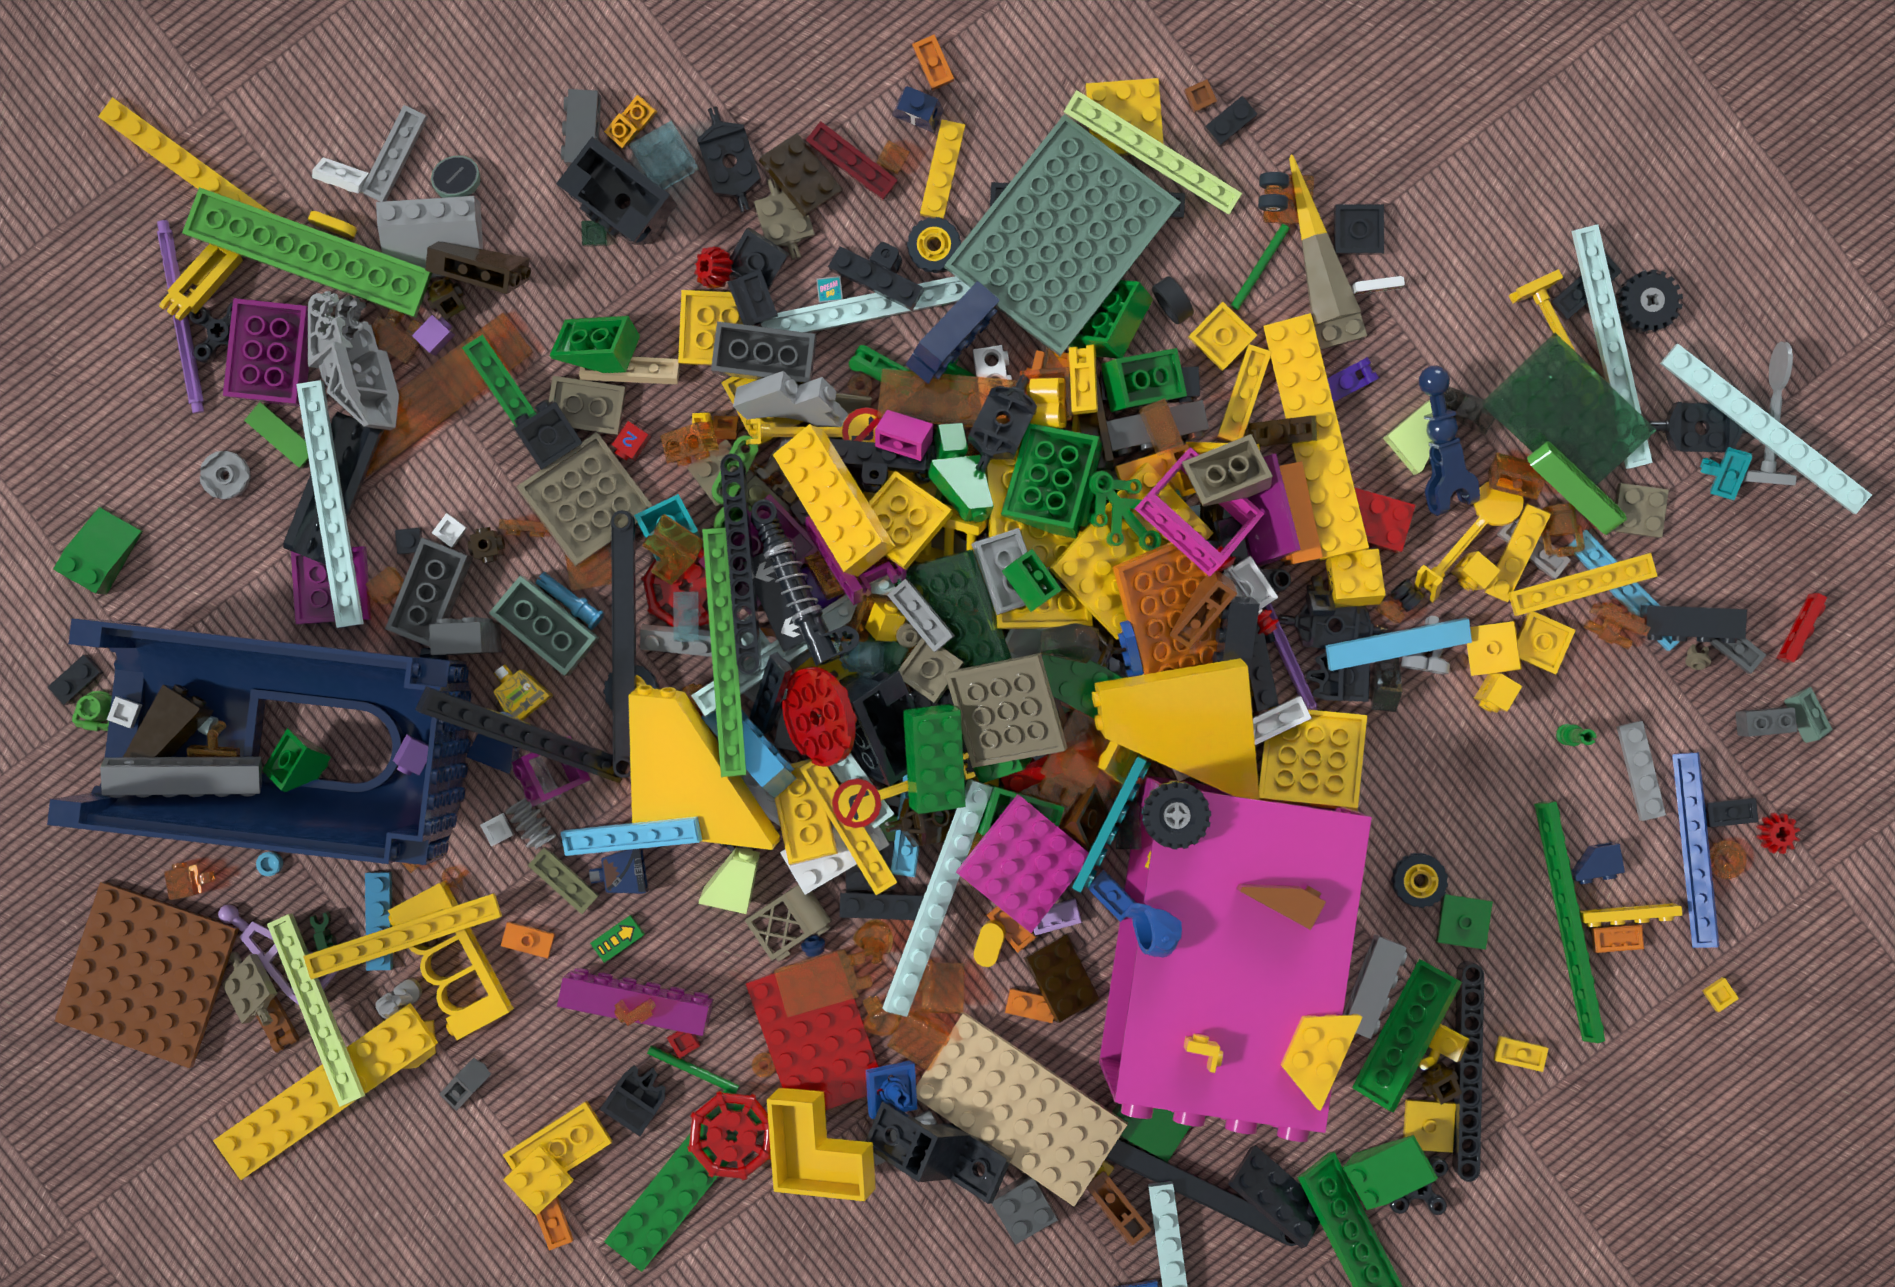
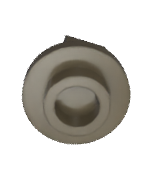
[896,623,921,648]
[1685,644,1711,670]

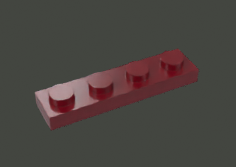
[806,121,898,201]

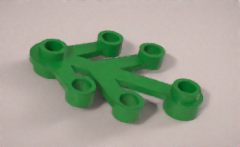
[1089,471,1161,551]

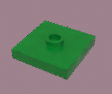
[1436,894,1493,950]

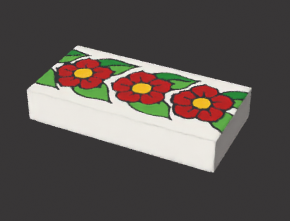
[1351,276,1405,295]

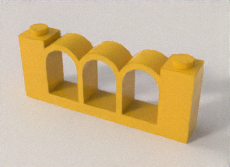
[388,881,514,1040]

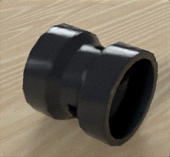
[1390,578,1424,612]

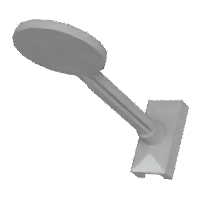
[1743,341,1797,485]

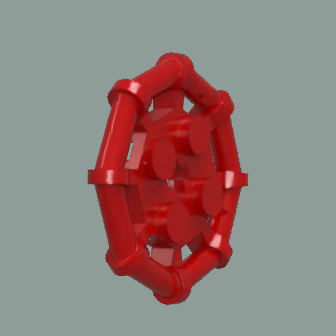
[640,547,709,628]
[687,1090,771,1181]

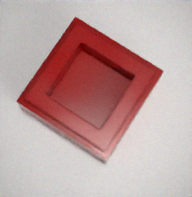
[667,1031,701,1059]

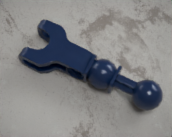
[1419,365,1480,516]

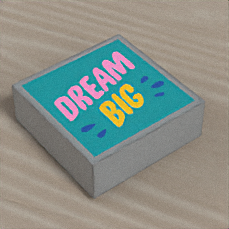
[816,276,843,304]

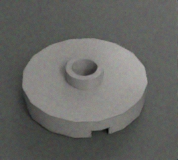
[200,451,250,500]

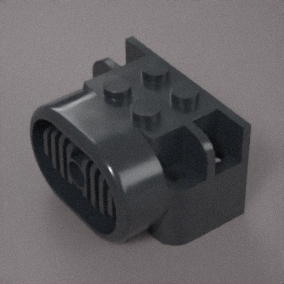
[556,136,677,245]
[839,671,915,786]

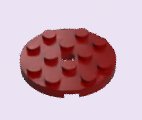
[782,667,857,767]

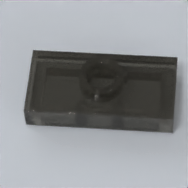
[1114,800,1142,849]

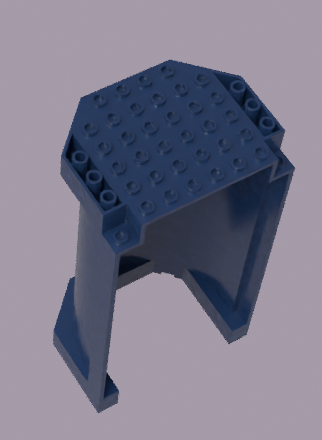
[47,618,472,865]

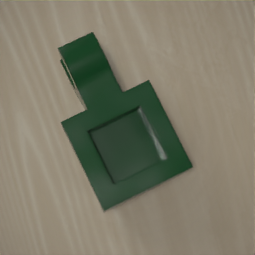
[310,912,337,951]

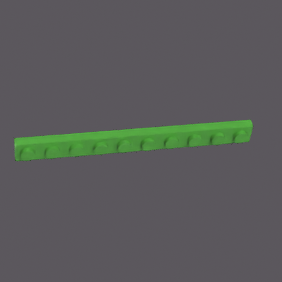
[702,528,746,777]

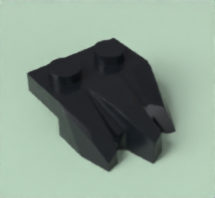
[1305,652,1370,702]
[600,1065,665,1137]

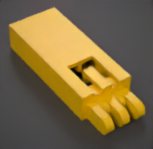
[159,244,243,321]

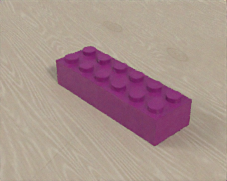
[557,968,714,1036]

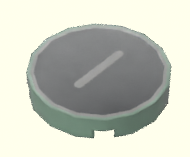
[431,156,481,198]

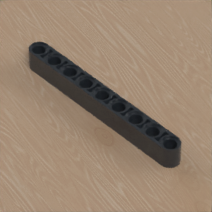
[720,453,762,676]
[1452,961,1484,1182]

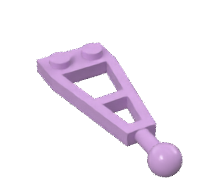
[218,904,339,1005]

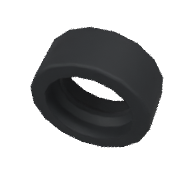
[1152,276,1194,325]

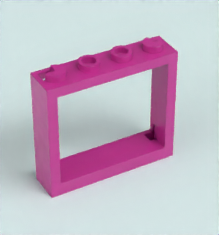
[1135,447,1264,577]

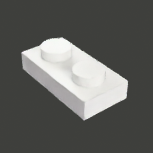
[312,157,369,194]

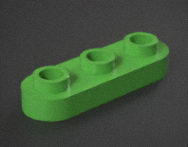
[711,436,758,504]

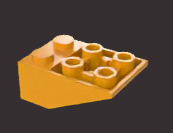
[1115,444,1196,497]

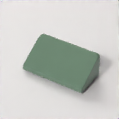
[1784,687,1832,743]

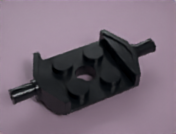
[697,106,761,213]
[968,375,1037,473]
[1648,402,1748,453]
[1279,601,1388,649]

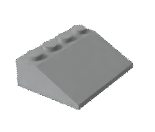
[376,196,483,278]

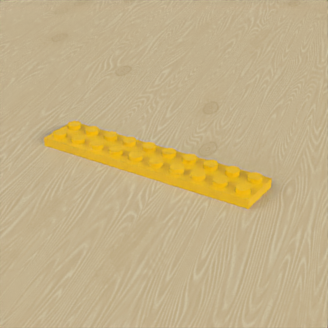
[1263,313,1369,560]
[213,1003,438,1180]

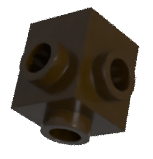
[427,277,466,320]
[468,527,505,563]
[1420,1062,1462,1105]

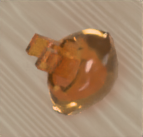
[853,919,893,964]
[863,996,902,1037]

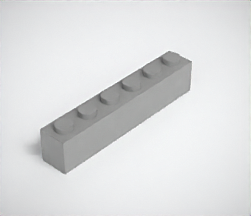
[100,757,262,798]

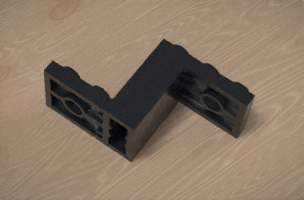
[865,1101,1012,1204]

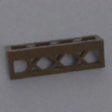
[1077,372,1114,471]

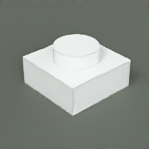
[432,513,468,548]
[107,696,142,728]
[480,813,515,846]

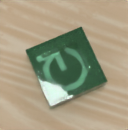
[581,221,608,247]

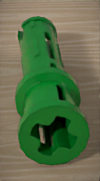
[1556,724,1597,746]

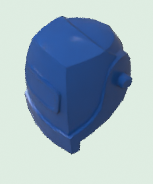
[1126,903,1182,958]

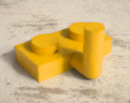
[1419,1024,1469,1069]

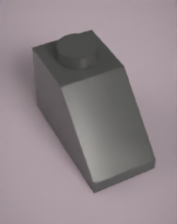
[439,1057,491,1111]

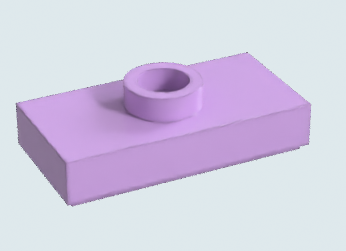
[1034,898,1082,935]

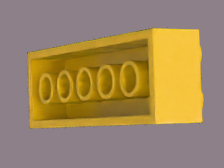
[773,424,896,577]

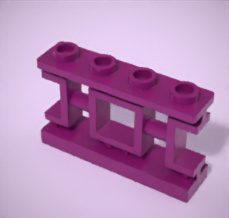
[806,516,908,605]

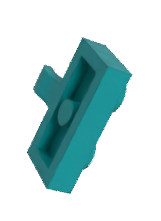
[1700,447,1752,500]

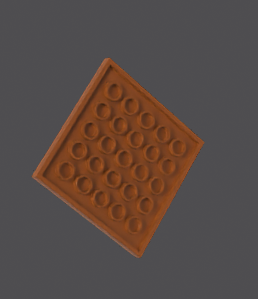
[54,881,239,1068]

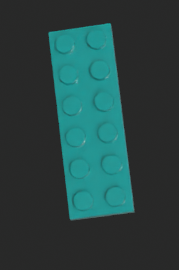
[1072,754,1151,893]

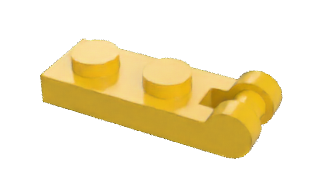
[1069,345,1098,414]

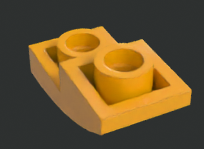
[604,95,657,148]

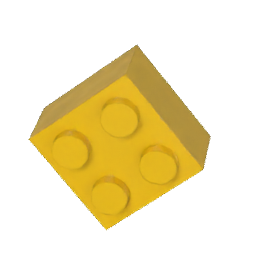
[1325,549,1385,608]

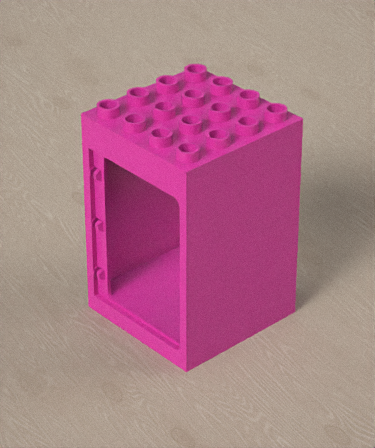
[1099,775,1372,1142]

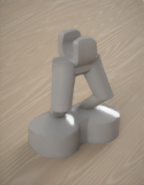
[1401,616,1450,675]
[375,978,422,1019]

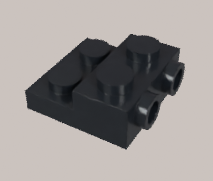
[512,399,582,470]

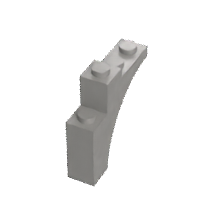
[733,371,848,427]

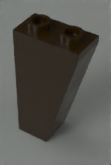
[425,241,531,294]
[122,684,214,758]

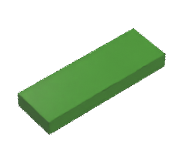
[244,402,309,469]

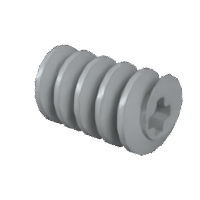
[505,798,556,850]

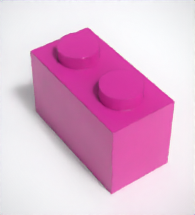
[875,410,933,461]

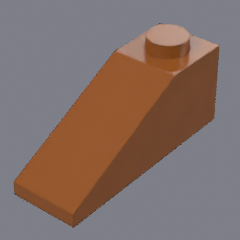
[1170,570,1238,649]
[1236,884,1326,930]
[1086,1171,1151,1246]

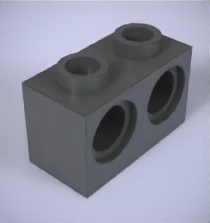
[1735,707,1797,737]

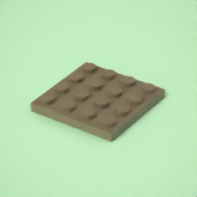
[517,432,652,567]
[945,653,1067,768]

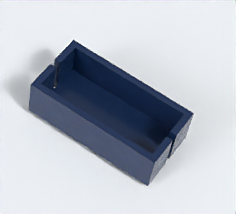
[906,281,1000,384]

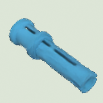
[535,572,605,630]

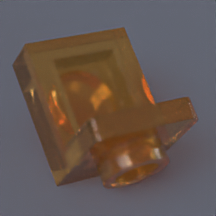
[614,997,656,1026]

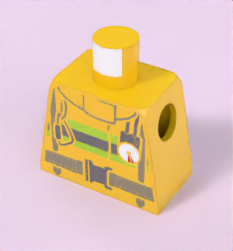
[494,664,553,721]

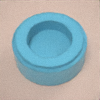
[256,851,283,876]

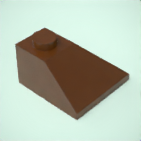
[1059,784,1108,853]

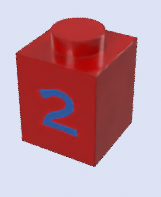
[612,421,651,461]

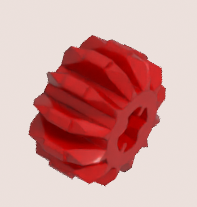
[694,246,733,289]
[1756,813,1801,854]

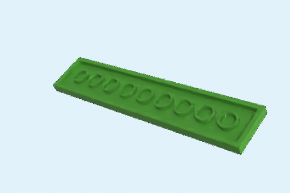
[182,187,433,318]

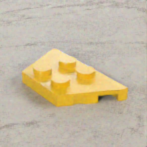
[1280,1014,1362,1111]

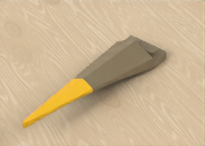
[1289,154,1367,351]

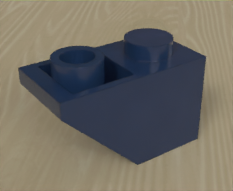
[1571,842,1625,884]

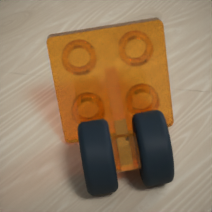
[1258,172,1314,224]

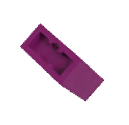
[512,736,591,807]

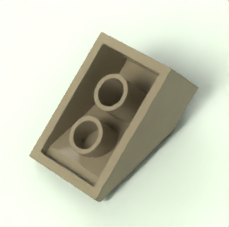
[1182,434,1273,506]

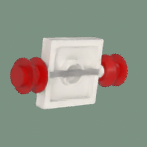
[1216,545,1279,636]

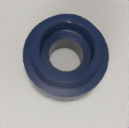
[801,935,826,957]

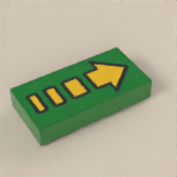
[590,915,645,963]

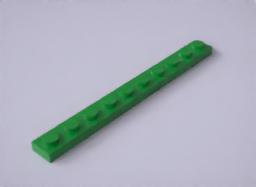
[1534,801,1605,1044]

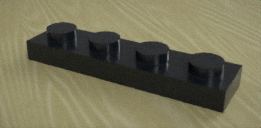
[749,652,792,735]

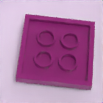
[291,546,371,624]

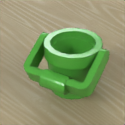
[72,691,112,731]

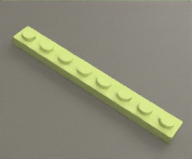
[1063,90,1242,214]
[267,914,365,1107]

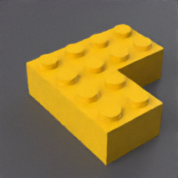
[767,1088,876,1201]

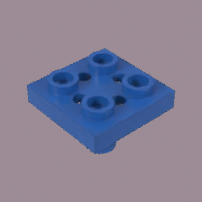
[866,1060,917,1119]

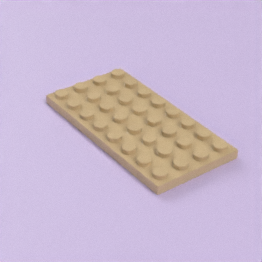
[916,1012,1128,1206]

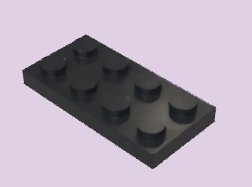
[1228,1145,1320,1249]

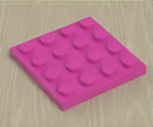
[956,794,1089,933]

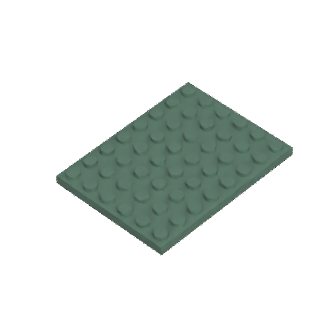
[944,114,1181,357]

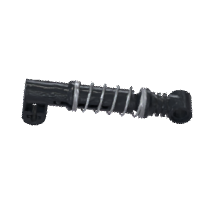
[750,499,859,667]

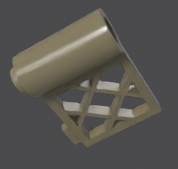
[745,884,832,962]

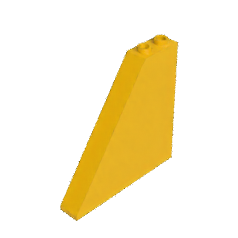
[1092,658,1260,800]
[629,685,780,850]

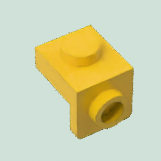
[1183,1034,1223,1073]

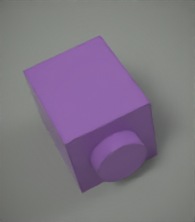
[412,315,455,356]
[393,735,429,776]

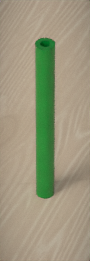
[1230,224,1290,311]
[647,1045,739,1094]

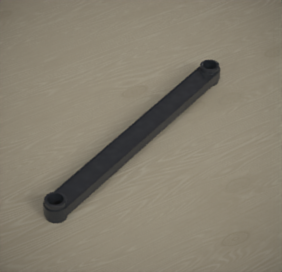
[611,510,636,778]
[1106,1138,1297,1246]

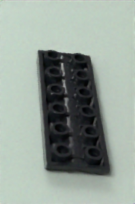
[283,412,384,565]

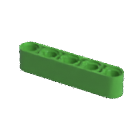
[1527,441,1627,535]

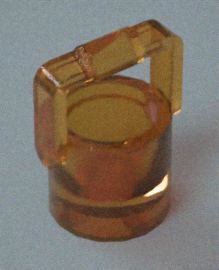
[1542,503,1585,557]

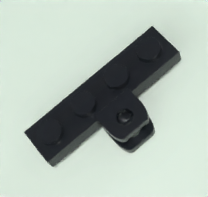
[828,242,924,311]
[829,439,928,493]

